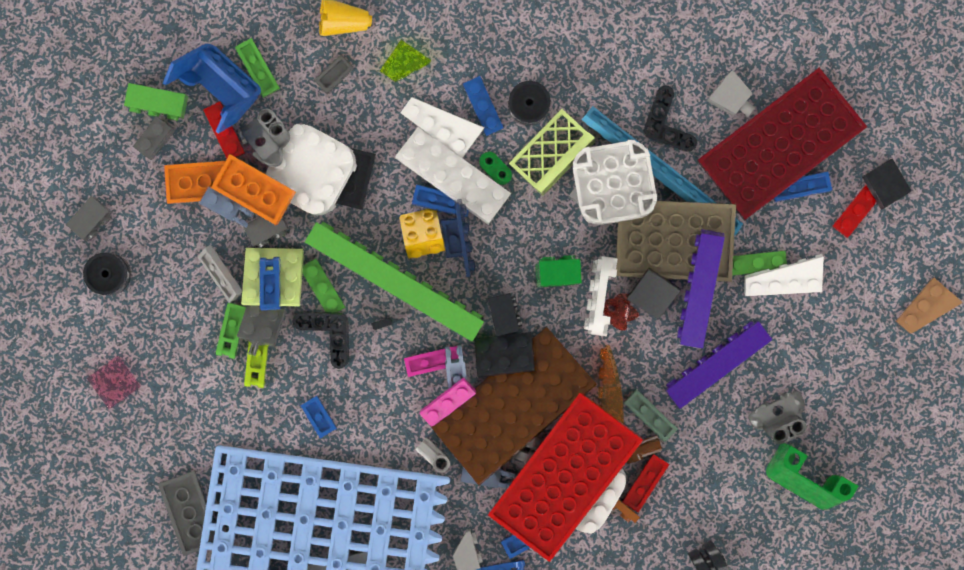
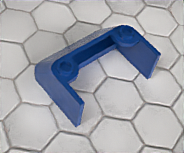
[163,44,261,134]

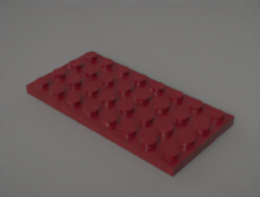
[697,67,867,221]

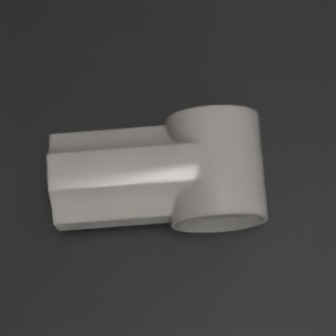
[415,437,451,472]

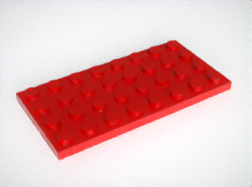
[488,392,643,562]

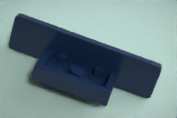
[441,199,475,277]

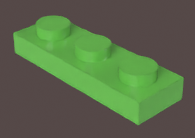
[235,38,280,98]
[732,251,787,276]
[302,258,346,312]

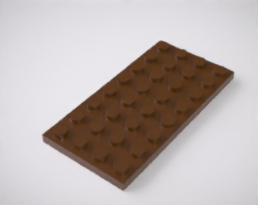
[431,327,597,486]

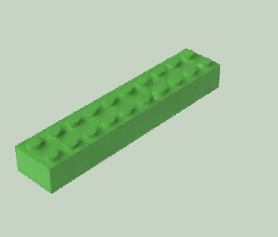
[305,222,484,342]

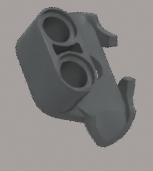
[239,109,290,167]
[748,391,807,444]

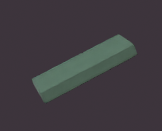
[623,389,678,442]

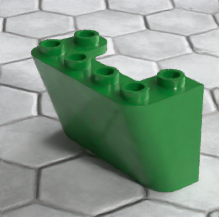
[766,443,859,510]

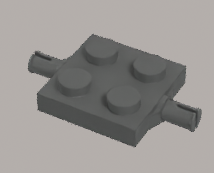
[237,305,286,356]

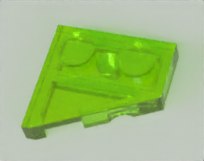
[380,40,432,83]

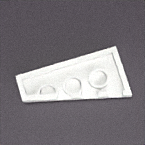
[401,97,485,158]
[744,254,824,296]

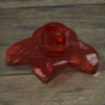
[603,293,639,331]

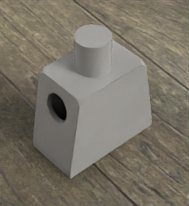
[706,70,755,116]

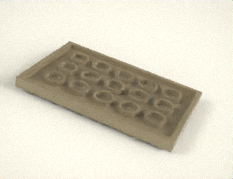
[616,201,736,282]

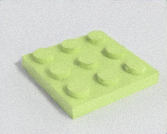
[241,248,304,306]

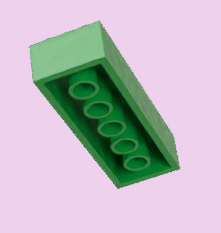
[535,255,582,288]

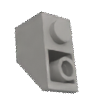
[453,529,483,570]

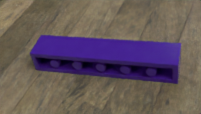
[677,229,725,349]
[664,321,772,409]

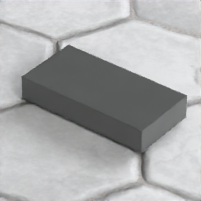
[314,54,355,94]

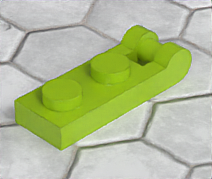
[244,342,269,388]

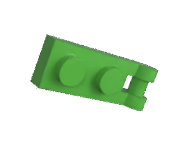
[216,303,246,359]

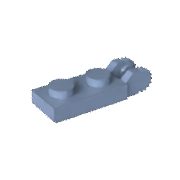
[200,187,254,227]
[445,345,467,389]
[460,467,516,489]

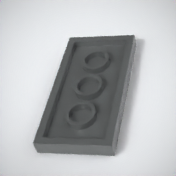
[158,470,215,556]

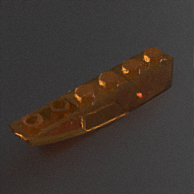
[598,345,624,424]

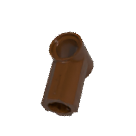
[627,435,662,464]

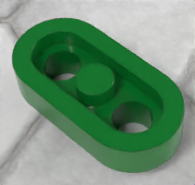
[479,152,512,185]

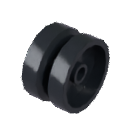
[508,80,551,126]
[83,253,131,295]
[687,539,730,570]

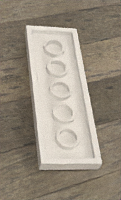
[395,127,511,225]

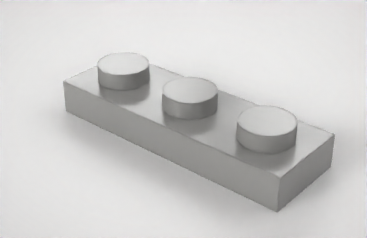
[198,245,243,303]

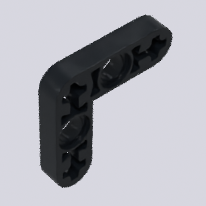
[643,85,697,152]
[292,311,349,369]

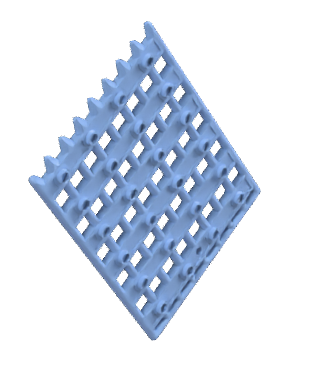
[196,445,450,570]

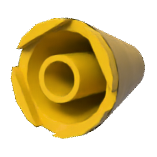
[319,0,372,36]

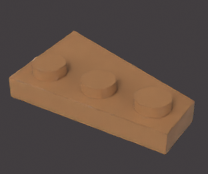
[896,278,963,334]

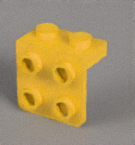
[399,209,446,259]

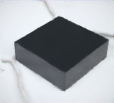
[371,317,393,330]

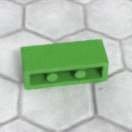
[124,83,188,121]

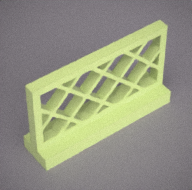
[509,109,596,196]

